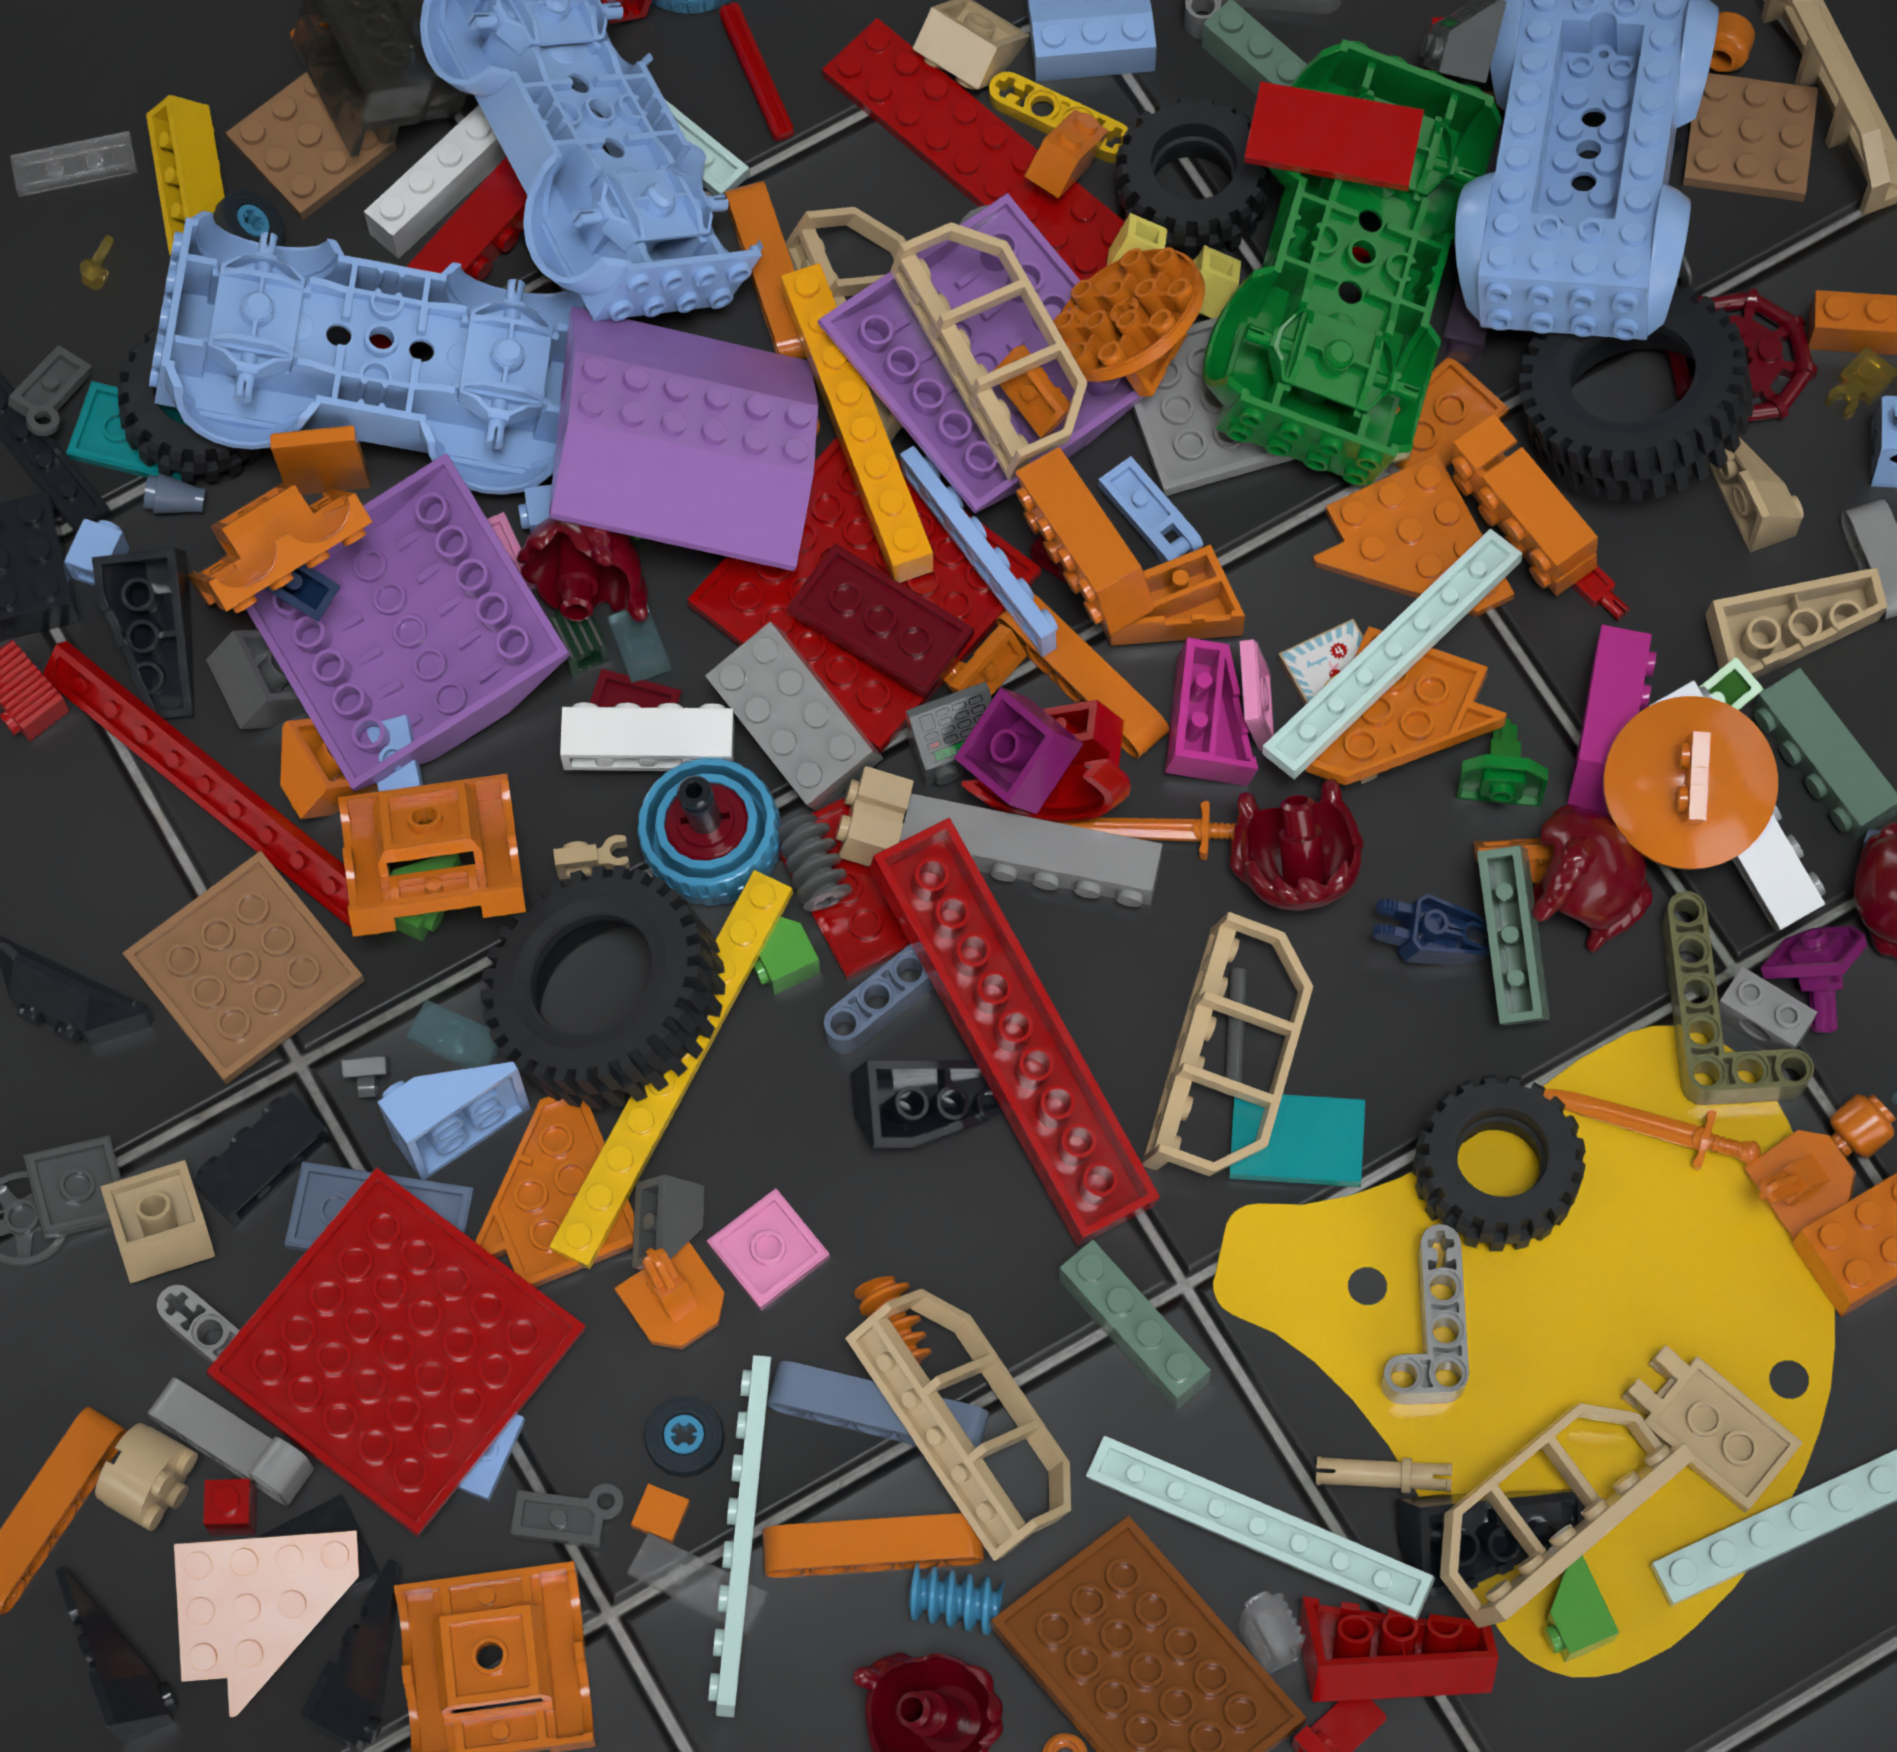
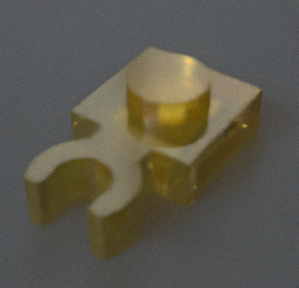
[1825,346,1897,420]

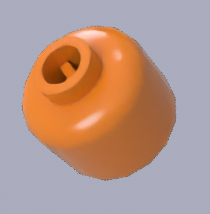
[1710,12,1755,72]
[1830,1094,1896,1159]

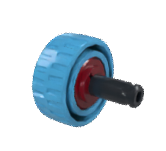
[637,758,782,906]

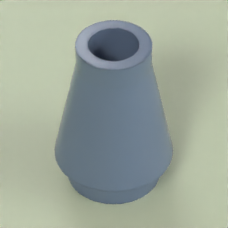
[143,473,206,514]

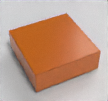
[631,1484,690,1544]

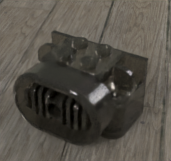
[292,0,468,157]

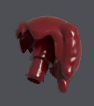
[517,518,649,622]
[1230,779,1364,911]
[1532,804,1653,953]
[1854,822,1897,959]
[852,1652,1004,1752]

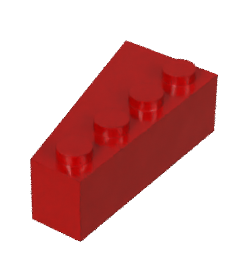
[1297,1596,1499,1702]

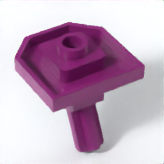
[1761,926,1867,1033]

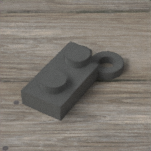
[8,345,92,436]
[510,1483,624,1548]

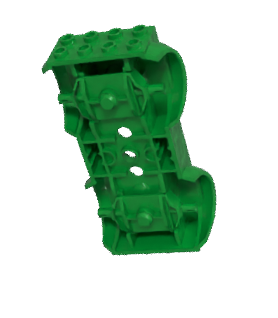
[1203,39,1502,486]

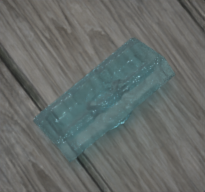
[608,605,671,683]
[406,1000,500,1069]

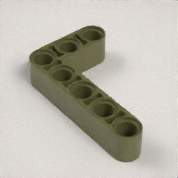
[1662,891,1814,1105]

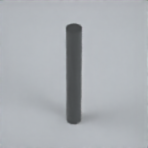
[1224,968,1247,1096]

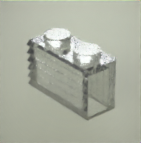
[1238,1591,1306,1674]

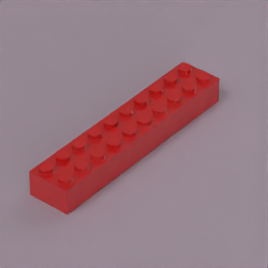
[869,817,1160,1247]

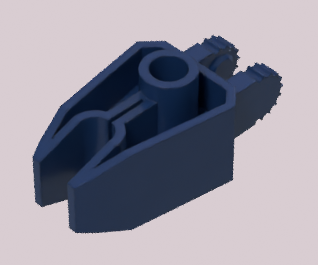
[1372,893,1490,966]

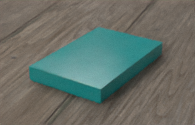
[66,381,188,483]
[1229,1094,1365,1187]

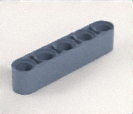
[824,944,934,1054]
[767,1361,989,1448]

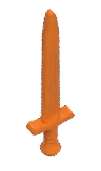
[1061,801,1236,861]
[1543,1089,1761,1171]

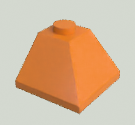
[280,718,378,819]

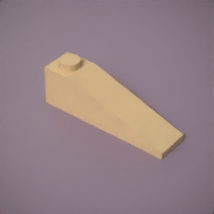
[1708,437,1804,553]

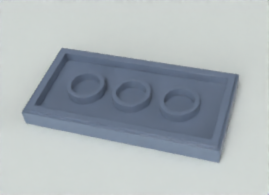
[284,1162,475,1252]

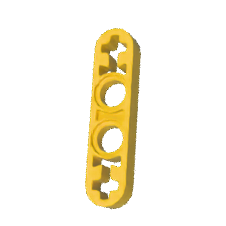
[989,71,1128,163]

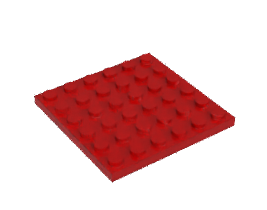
[687,437,1041,754]
[206,1167,586,1538]

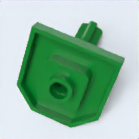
[1456,718,1549,807]

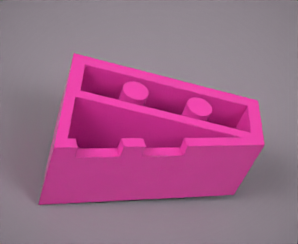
[1165,637,1258,787]

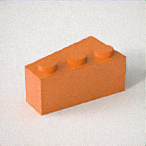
[1100,544,1245,646]

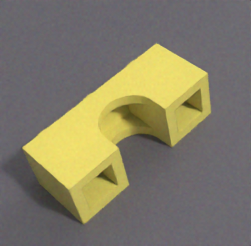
[1107,213,1241,319]

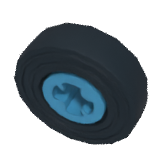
[213,190,285,246]
[644,1396,725,1477]

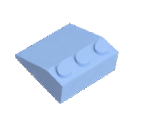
[1027,0,1156,82]
[378,1062,531,1180]

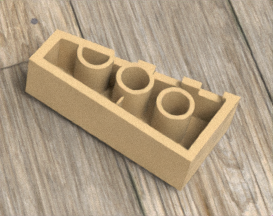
[1705,567,1888,679]

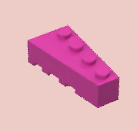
[1567,625,1657,816]

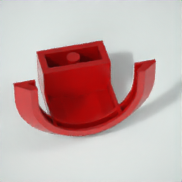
[961,700,1131,823]

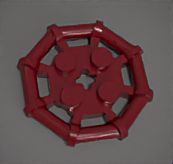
[1665,288,1818,422]

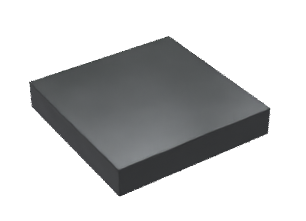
[23,1135,121,1240]

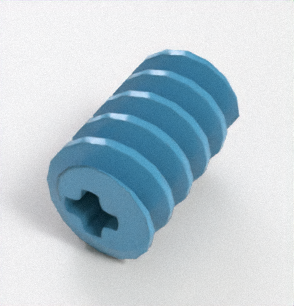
[908,1563,1006,1636]

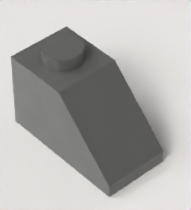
[632,1174,704,1269]

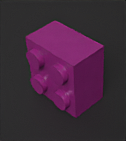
[954,687,1084,814]

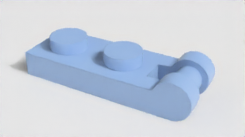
[1098,456,1203,563]

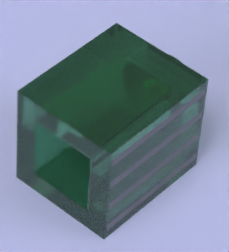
[549,610,610,677]

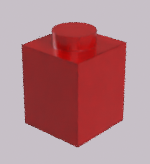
[203,1479,258,1536]

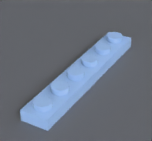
[900,446,1058,657]

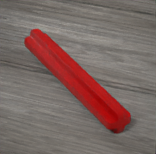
[719,2,794,142]

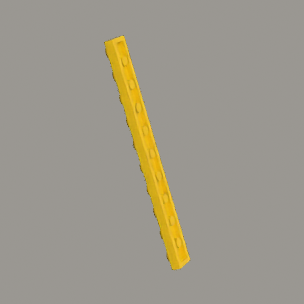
[549,870,793,1270]

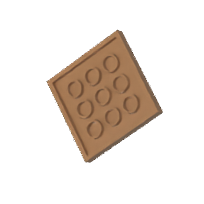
[122,851,365,1085]

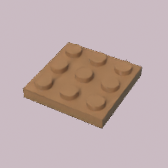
[225,62,397,221]
[1682,73,1818,202]

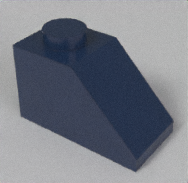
[264,564,341,622]

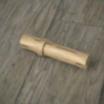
[1316,1456,1452,1493]

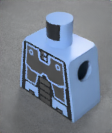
[1871,396,1897,488]

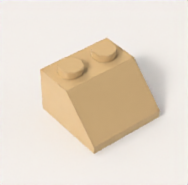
[913,0,1030,90]
[100,1160,215,1284]

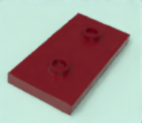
[787,543,974,699]

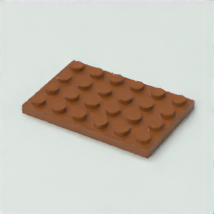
[990,1515,1307,1752]

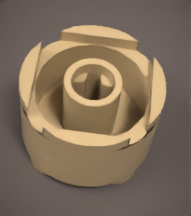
[95,1423,198,1531]

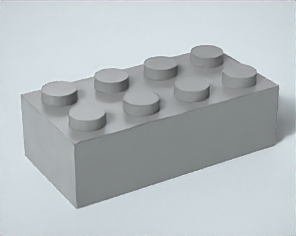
[705,622,883,811]

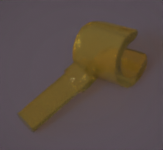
[80,235,114,290]

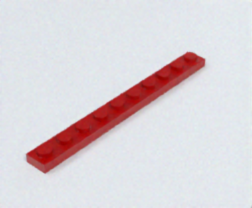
[43,640,351,928]

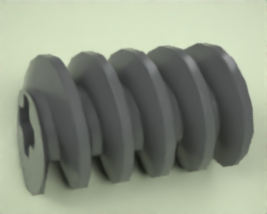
[777,814,852,911]

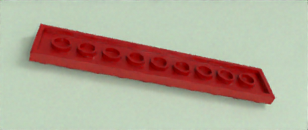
[822,18,1125,281]

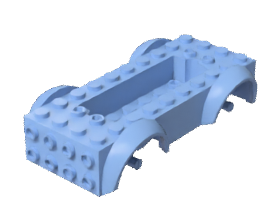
[420,0,763,321]
[1455,0,1719,340]
[149,211,588,495]

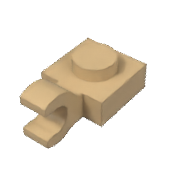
[553,835,630,880]

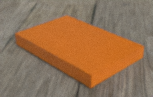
[1393,355,1509,470]
[270,425,371,495]

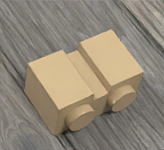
[835,766,914,867]

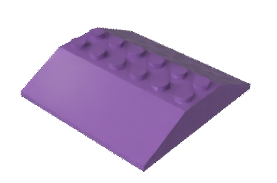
[818,193,1163,513]
[549,307,818,571]
[246,453,570,792]

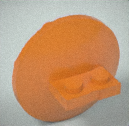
[1053,247,1205,397]
[1603,696,1778,870]

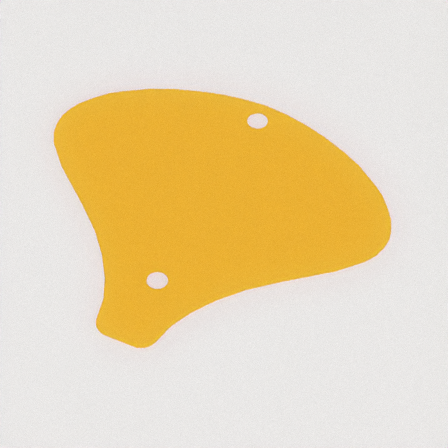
[1213,1025,1835,1678]

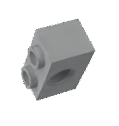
[1719,966,1818,1050]

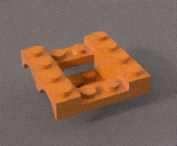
[187,483,372,613]
[338,773,526,937]
[394,1561,596,1752]

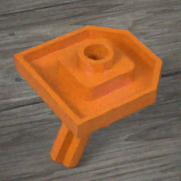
[1744,1130,1856,1240]
[614,1242,725,1350]

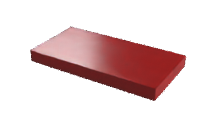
[1244,81,1424,191]
[780,797,910,981]

